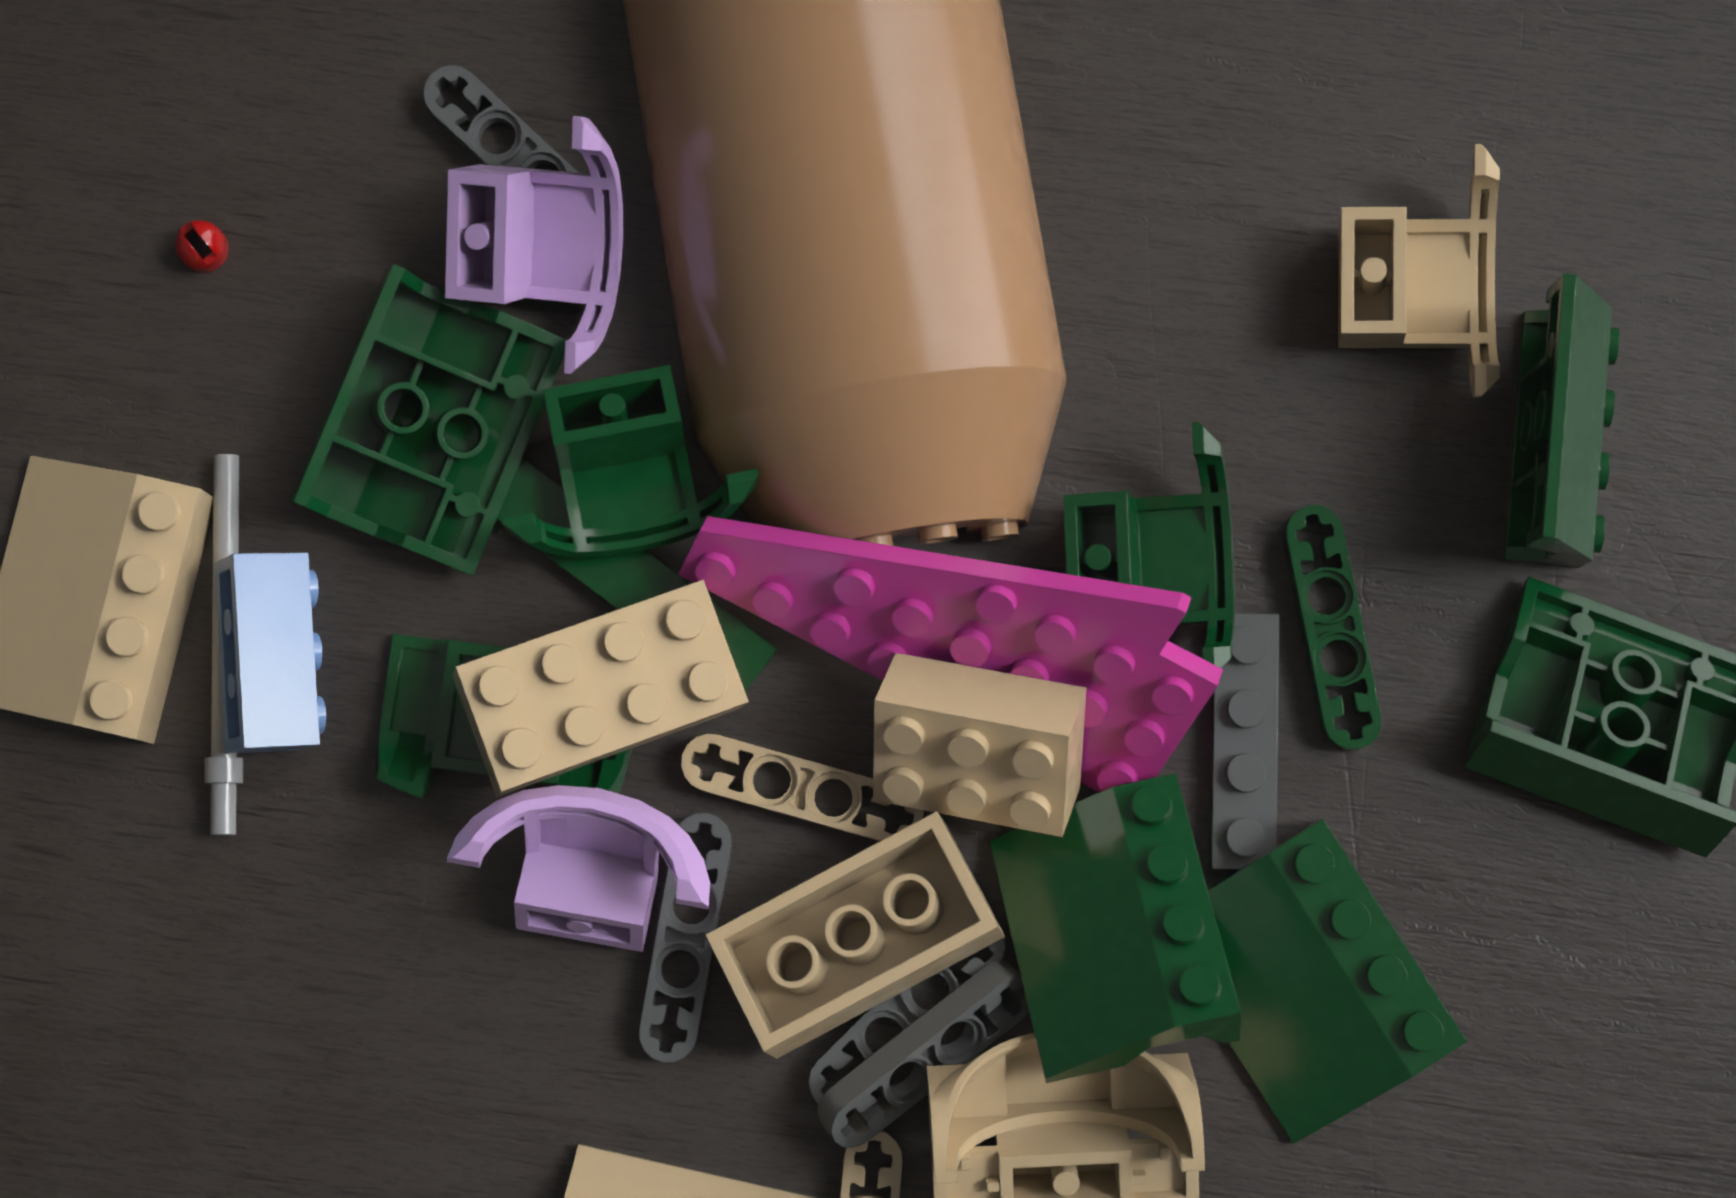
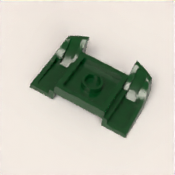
[375,634,632,798]

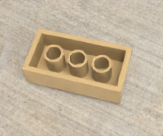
[452,580,749,797]
[706,811,1005,1059]

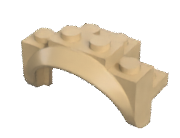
[927,1033,1205,1198]

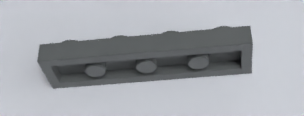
[1209,613,1279,870]

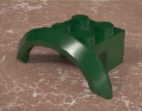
[502,365,759,557]
[1063,422,1235,669]

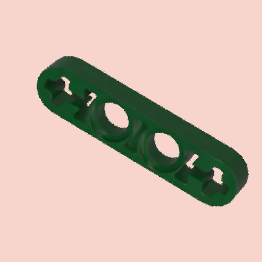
[1283,505,1381,751]

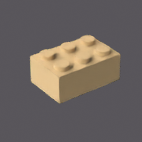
[873,653,1087,837]

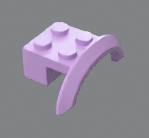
[445,116,623,374]
[447,785,710,952]

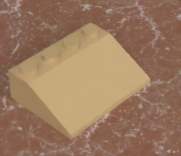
[0,456,213,744]

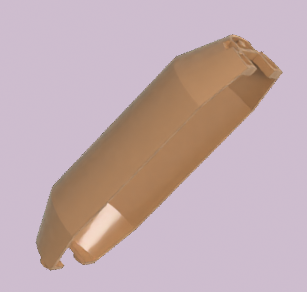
[623,0,1067,546]

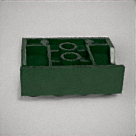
[288,264,567,576]
[1503,273,1620,568]
[1464,576,1736,858]
[989,773,1241,1083]
[1208,819,1468,1144]

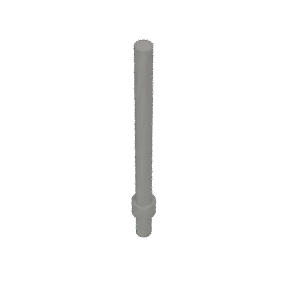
[204,454,243,836]

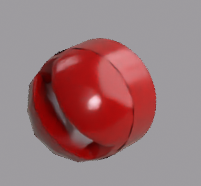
[175,220,229,273]

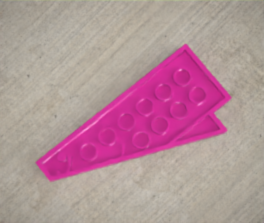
[678,516,1223,793]

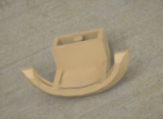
[1338,144,1500,398]

